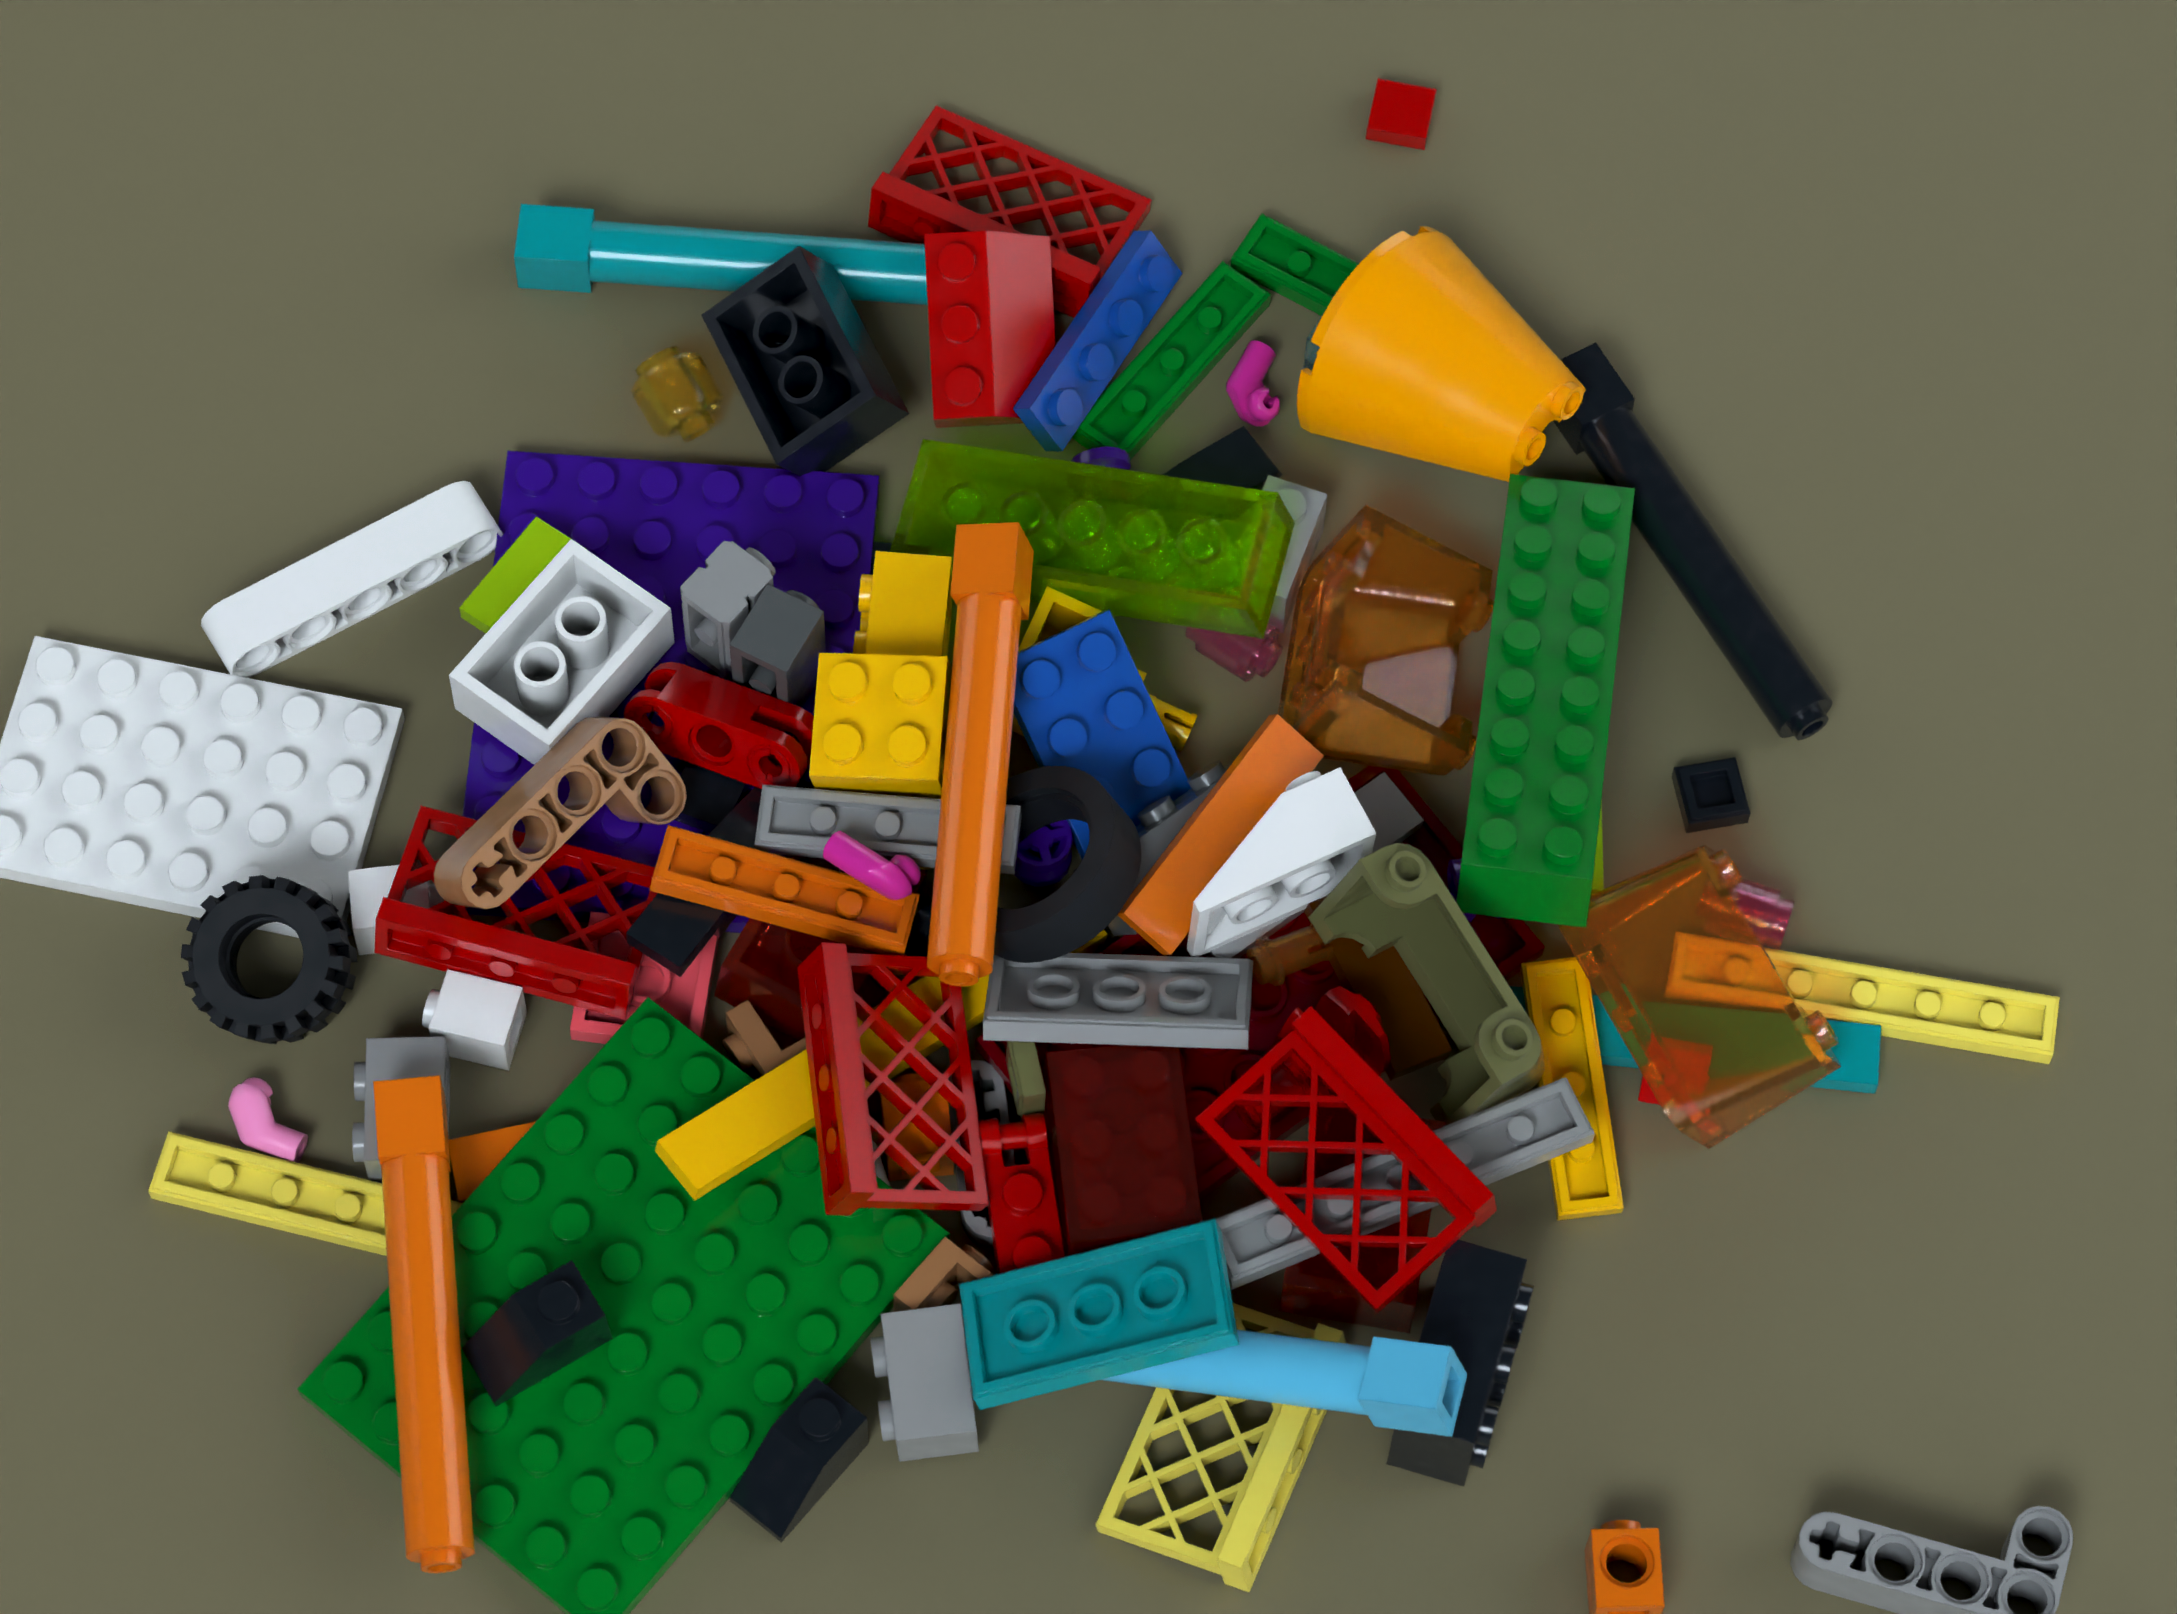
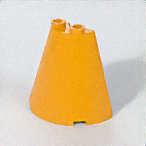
[1297,226,1586,482]

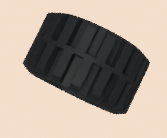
[181,875,357,1044]

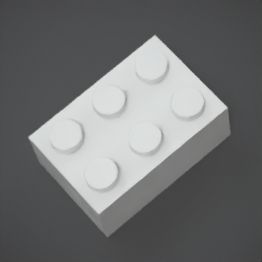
[449,539,675,765]

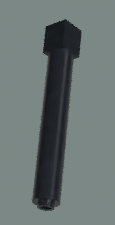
[1553,342,1833,740]

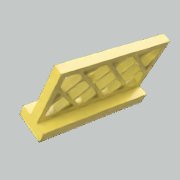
[1095,1303,1346,1592]

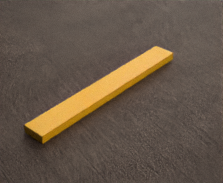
[655,930,1108,1201]

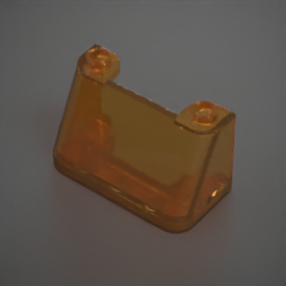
[1278,505,1494,776]
[1558,845,1841,1149]

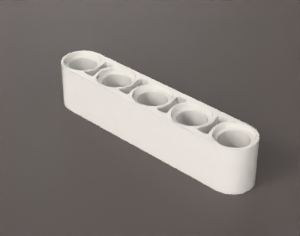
[201,481,503,678]

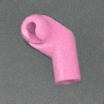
[228,1077,308,1163]

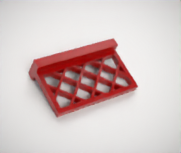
[868,105,1152,318]
[374,805,658,1020]
[797,942,989,1216]
[1195,1006,1497,1314]

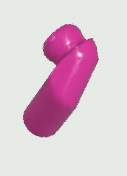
[1226,340,1280,427]
[823,831,921,900]

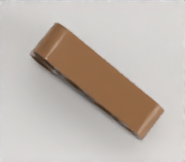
[434,717,687,909]

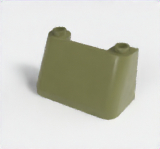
[1308,843,1545,1128]

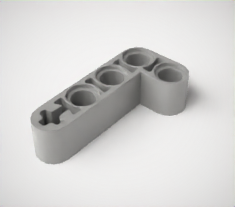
[1790,1506,2073,1614]

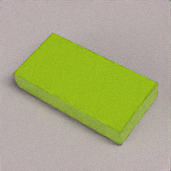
[459,516,586,634]

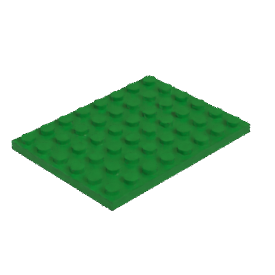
[297,997,950,1614]

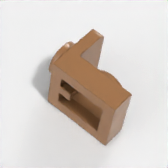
[893,1237,994,1312]

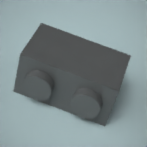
[730,584,826,708]

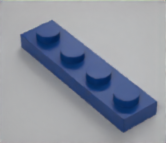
[1013,230,1182,451]

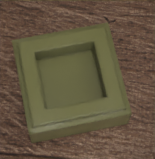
[1006,1041,1046,1119]

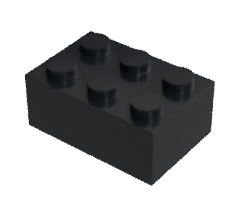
[701,246,909,476]
[1387,1240,1534,1487]

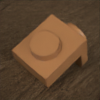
[722,1000,806,1080]

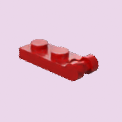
[978,1113,1065,1274]

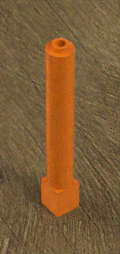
[927,522,1034,986]
[373,1075,475,1573]

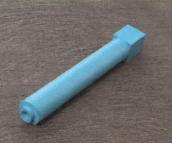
[1101,1330,1467,1437]

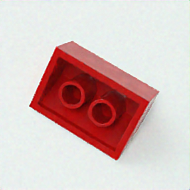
[924,231,1056,428]

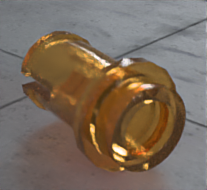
[1246,923,1334,987]

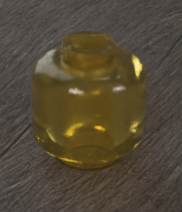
[631,346,724,442]

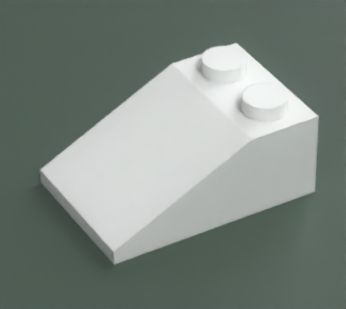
[1187,767,1376,957]

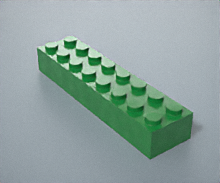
[1457,474,1635,928]

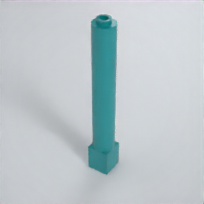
[514,204,928,305]

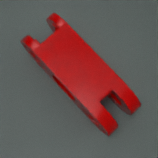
[624,662,814,789]

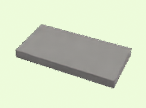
[983,953,1253,1050]

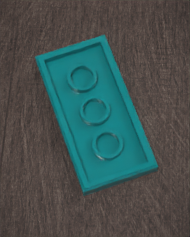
[959,1218,1239,1410]

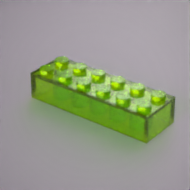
[890,439,1295,639]

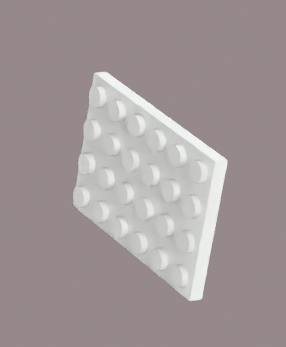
[0,636,405,938]

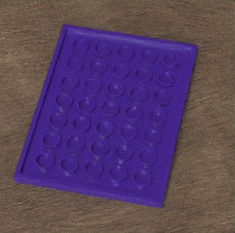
[462,451,879,939]

